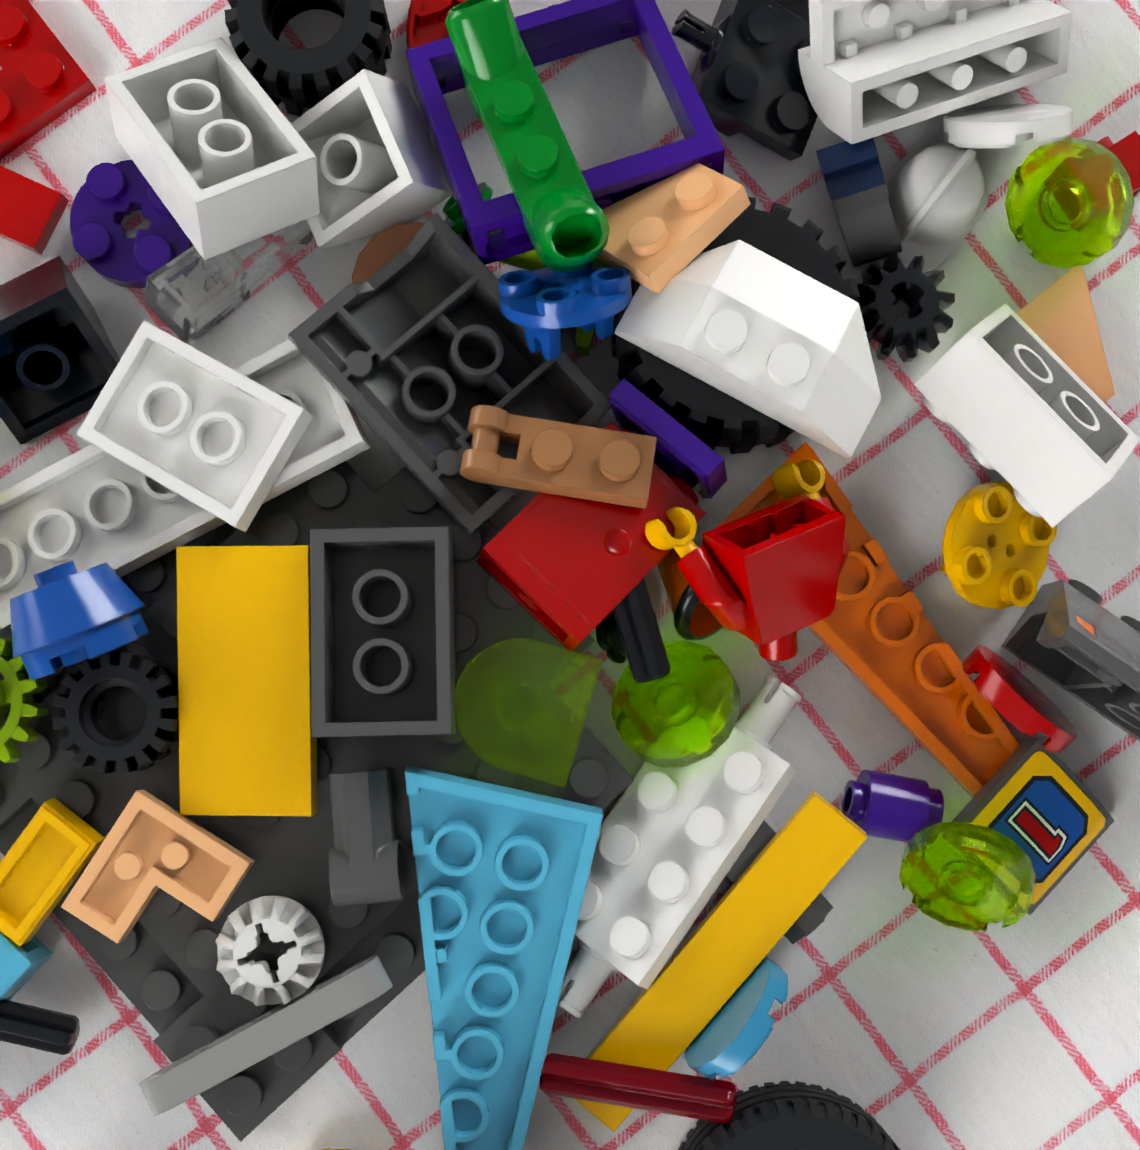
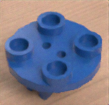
[498,263,633,361]

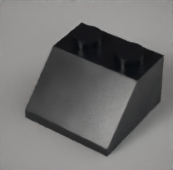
[0,256,120,445]

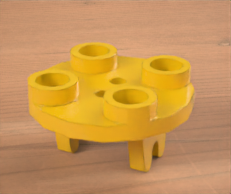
[940,481,1057,610]

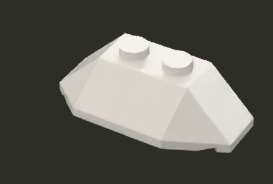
[614,240,882,459]

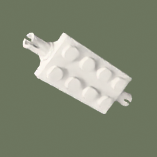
[559,675,802,1019]

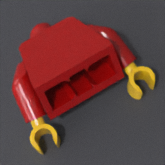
[645,459,849,661]

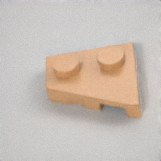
[596,163,751,294]
[1016,264,1115,403]

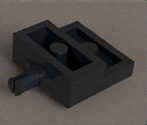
[671,0,818,161]

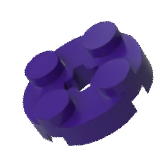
[70,160,196,288]

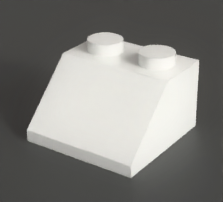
[291,69,453,249]

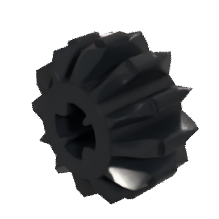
[857,253,955,362]

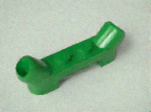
[445,0,610,273]

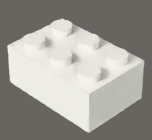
[104,37,320,260]
[914,303,1140,528]

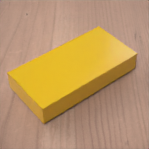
[0,797,105,947]

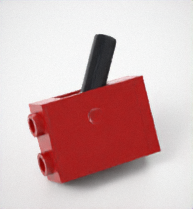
[476,421,706,683]

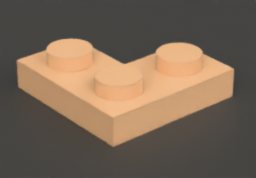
[61,789,255,944]

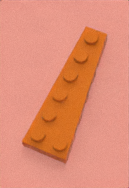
[716,442,1020,798]

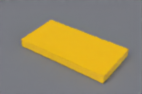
[176,545,318,817]

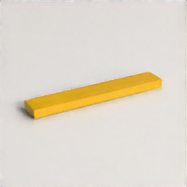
[574,790,867,1132]

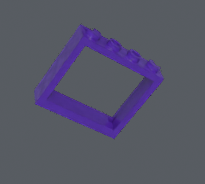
[405,0,725,265]

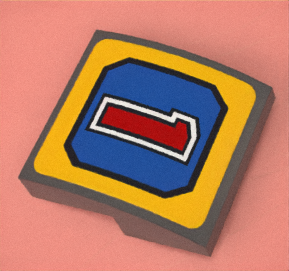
[943,736,1114,915]

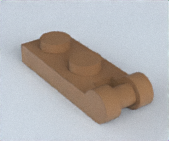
[459,405,657,509]

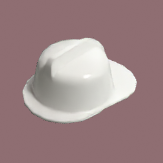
[875,142,988,274]

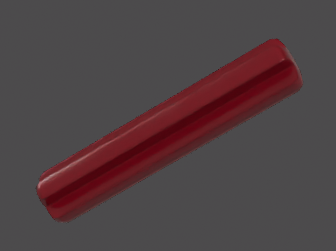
[540,1053,737,1124]

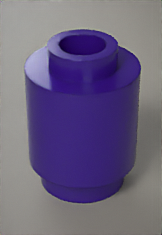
[842,770,944,844]

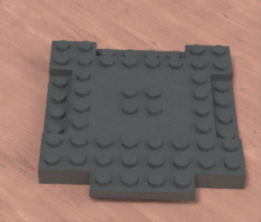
[0,461,634,1142]

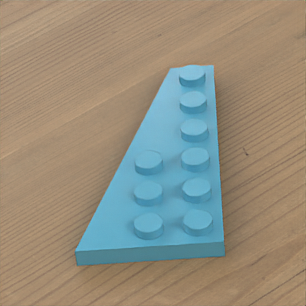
[405,765,603,1150]

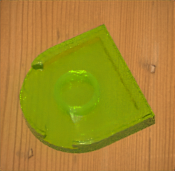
[455,638,603,788]

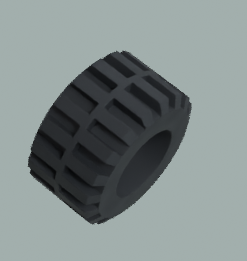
[225,0,392,117]

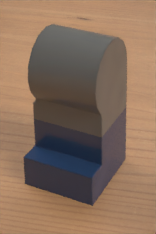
[816,138,902,268]

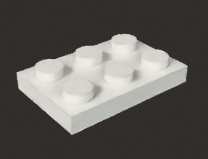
[76,320,313,532]

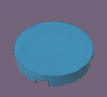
[685,956,788,1081]

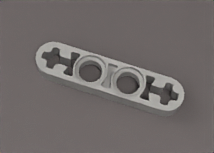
[139,955,393,1116]

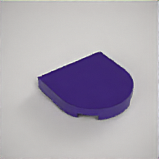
[608,378,727,499]

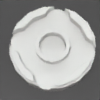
[943,104,1073,148]

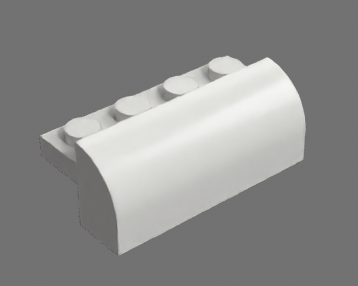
[798,0,1072,144]

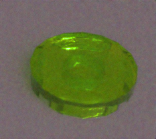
[1005,137,1134,269]
[611,640,740,768]
[899,822,1036,931]

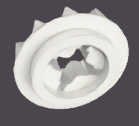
[215,896,325,1006]

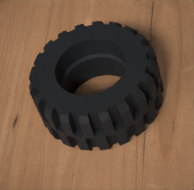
[611,197,860,454]

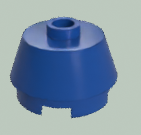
[10,561,149,680]

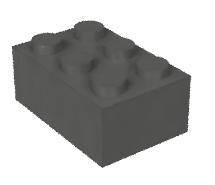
[310,526,457,737]

